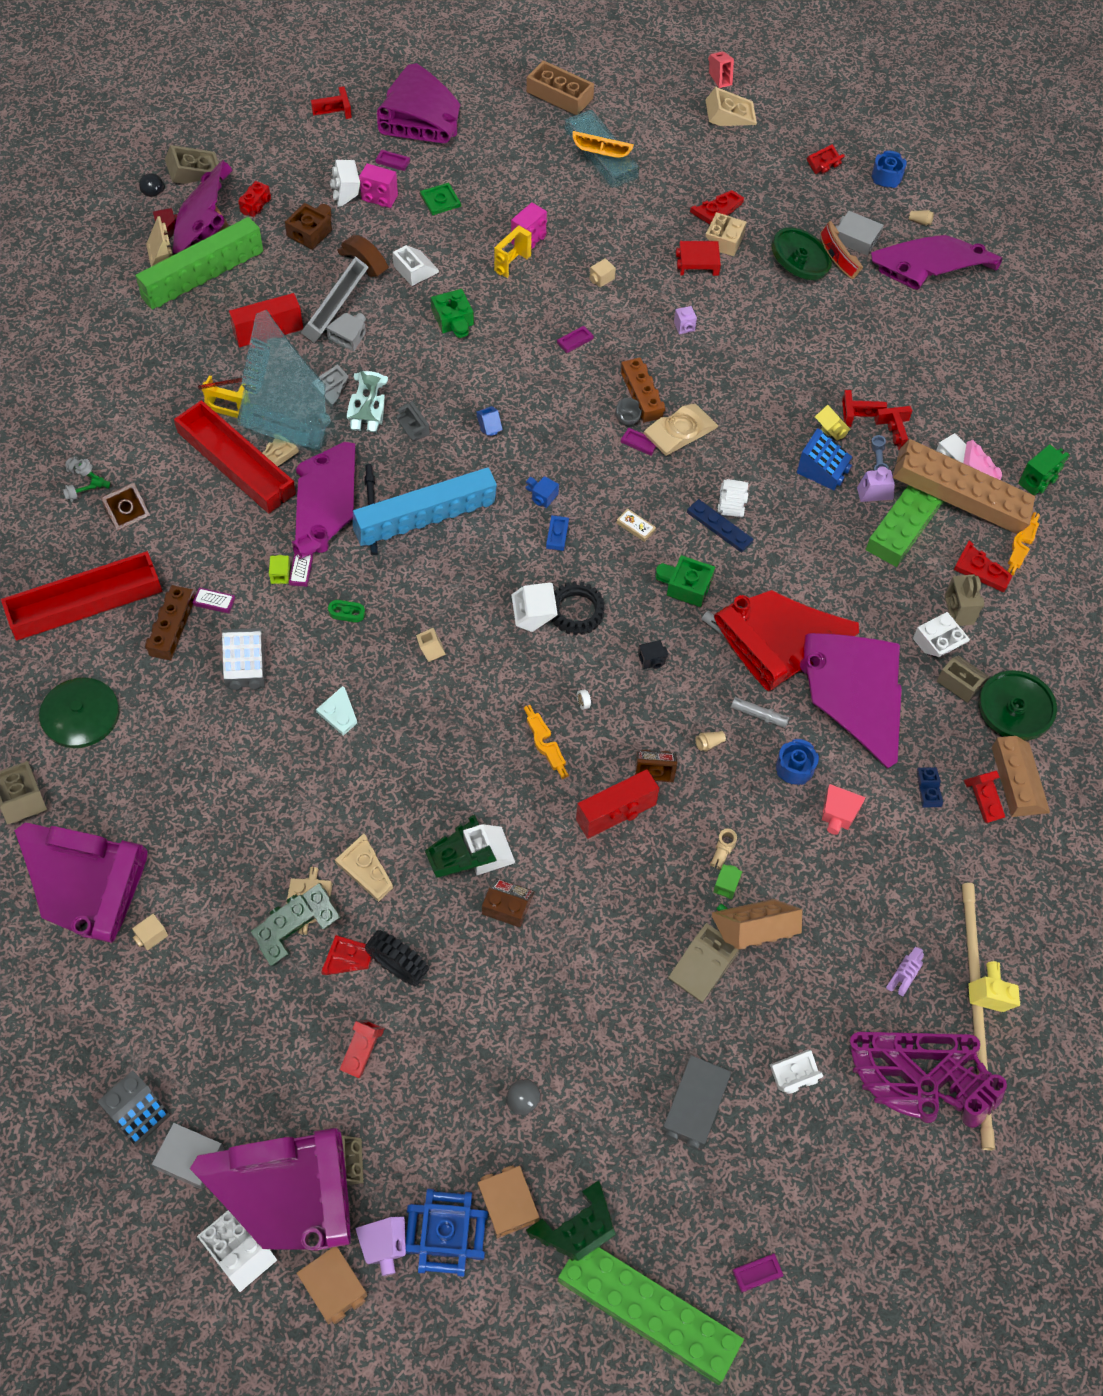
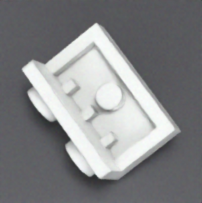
[770,1049,823,1094]

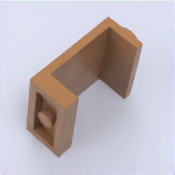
[478,1165,539,1239]
[297,1247,367,1324]

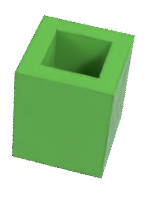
[713,864,742,899]

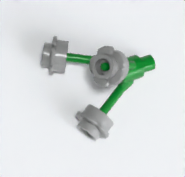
[63,457,110,502]

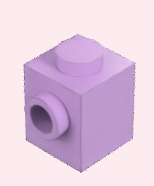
[674,306,697,334]

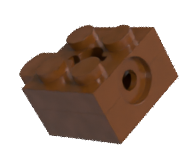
[285,203,332,250]

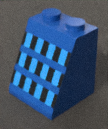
[797,428,852,490]

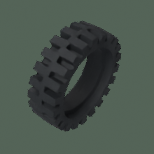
[551,581,604,635]

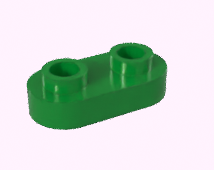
[328,600,365,622]

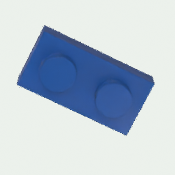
[546,515,569,551]

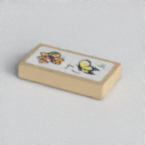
[616,509,656,542]

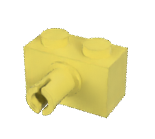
[815,405,850,441]
[968,961,1020,1012]

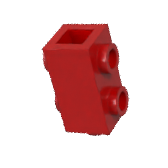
[238,181,271,217]

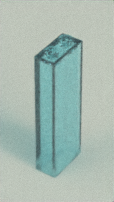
[565,110,639,188]

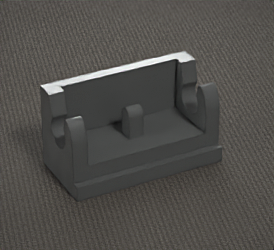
[396,401,430,442]

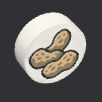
[577,690,591,710]

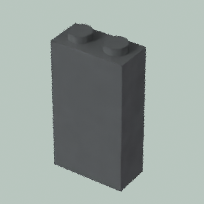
[662,1055,731,1150]

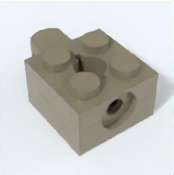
[944,574,984,626]

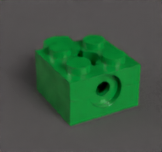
[431,289,474,338]
[1018,444,1070,496]
[655,555,715,607]

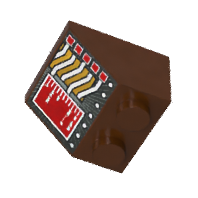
[635,750,677,783]
[482,878,535,928]

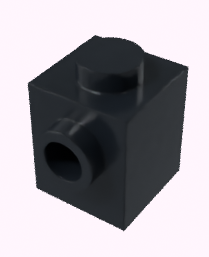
[638,640,668,670]

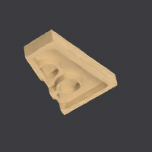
[335,834,393,902]

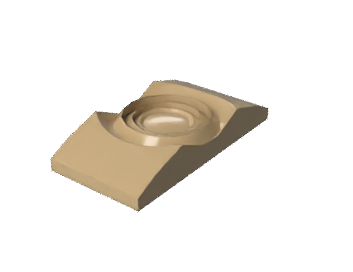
[644,404,718,456]

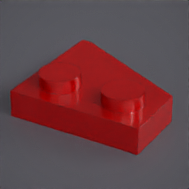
[321,935,372,975]

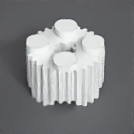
[717,479,748,517]

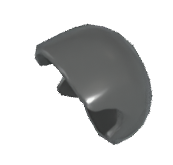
[615,398,642,425]
[506,1079,541,1115]

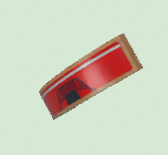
[820,221,863,279]

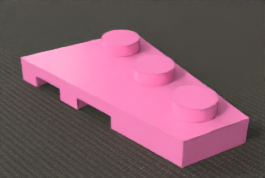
[963,440,1002,480]

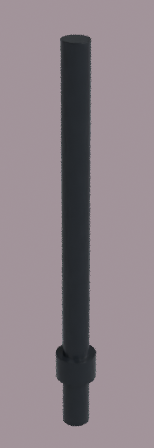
[364,464,378,555]

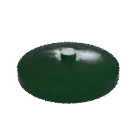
[771,227,832,280]
[979,670,1057,741]
[39,677,119,748]

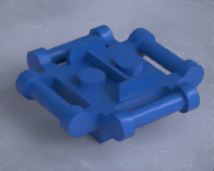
[405,1189,488,1277]

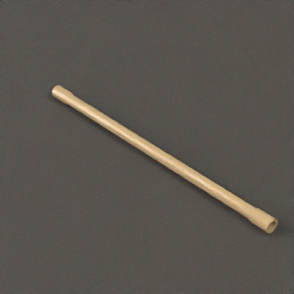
[962,883,995,1151]

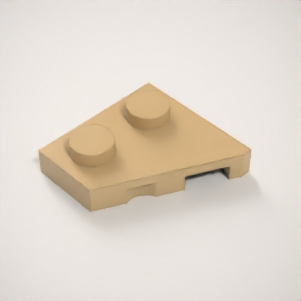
[262,431,299,467]

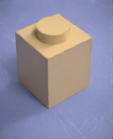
[590,259,616,287]
[416,628,446,662]
[132,914,168,951]

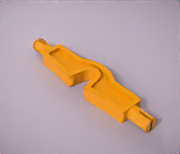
[1008,512,1040,575]
[524,705,569,779]

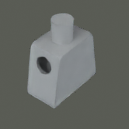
[326,313,366,352]

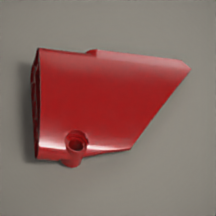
[714,590,859,691]

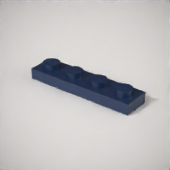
[687,499,754,553]

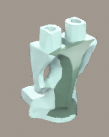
[347,371,388,433]

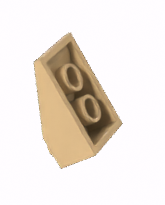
[706,87,757,126]

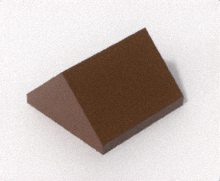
[100,482,150,531]

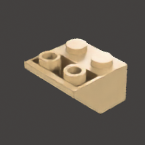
[706,212,747,256]

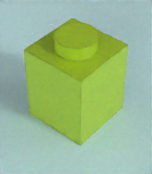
[269,555,291,584]

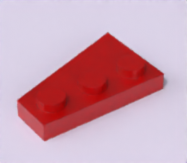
[690,190,744,224]
[954,540,1013,592]

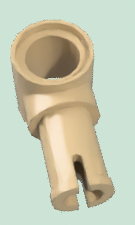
[710,829,737,870]

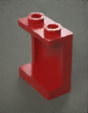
[676,241,721,276]

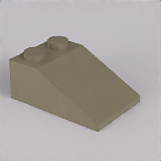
[165,145,219,184]
[0,761,47,825]

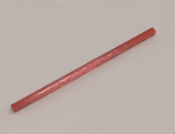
[198,378,242,390]

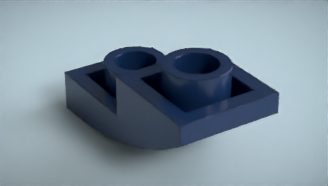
[917,767,943,808]

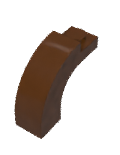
[337,235,389,277]

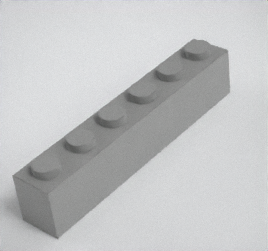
[301,256,369,343]

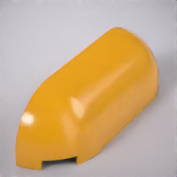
[573,131,634,158]

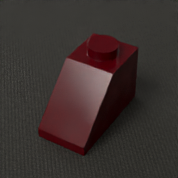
[153,208,177,239]

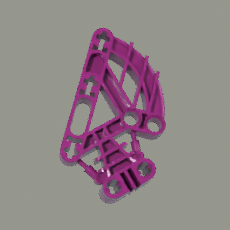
[850,1032,1007,1128]

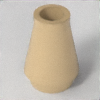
[909,210,934,226]
[695,731,726,752]

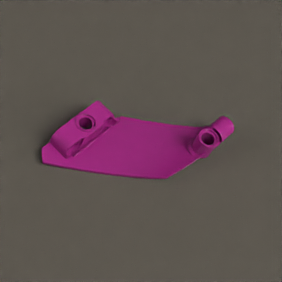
[173,160,233,255]
[871,235,1003,290]
[292,442,355,560]

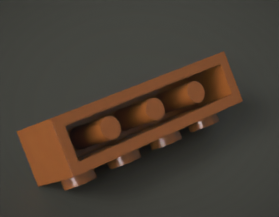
[620,357,665,423]

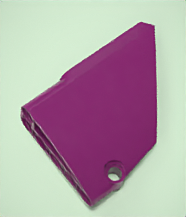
[377,63,460,143]
[800,633,902,768]
[14,822,148,943]
[190,1128,351,1251]

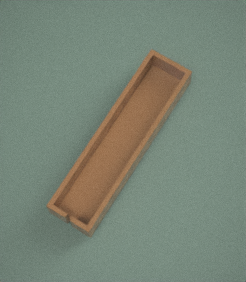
[892,439,1035,534]

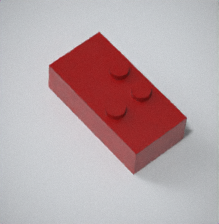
[229,293,303,347]
[576,769,659,839]

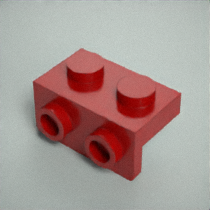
[806,144,845,174]

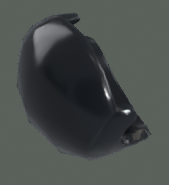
[139,173,164,197]

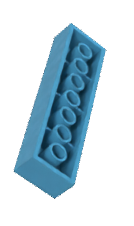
[353,467,497,546]

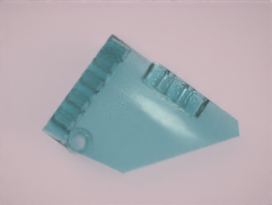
[237,310,331,449]

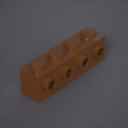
[145,585,195,661]

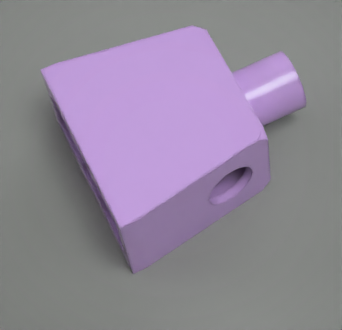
[857,466,895,502]
[356,1217,406,1276]

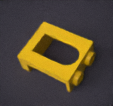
[494,225,532,278]
[202,376,253,420]

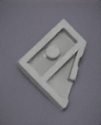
[311,365,349,407]

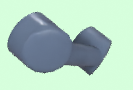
[871,435,889,471]

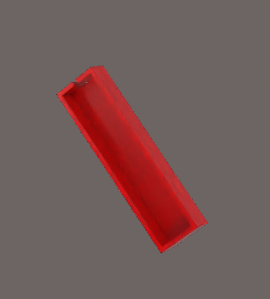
[174,400,296,514]
[1,551,163,641]

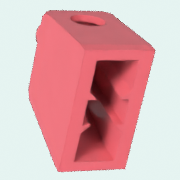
[708,51,734,88]
[822,784,866,835]

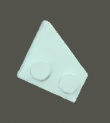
[316,686,357,736]

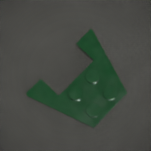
[425,814,497,878]
[526,1181,616,1261]

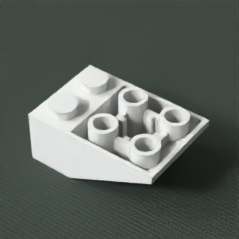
[197,1210,277,1292]

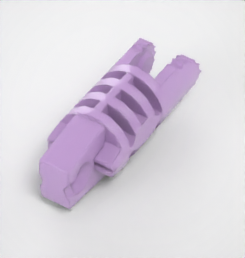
[886,947,924,996]

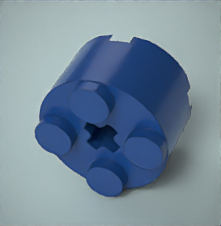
[872,151,906,188]
[776,739,819,785]

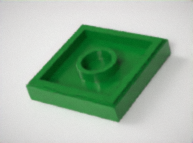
[420,182,461,215]

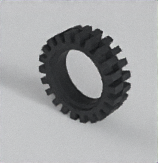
[364,930,429,986]

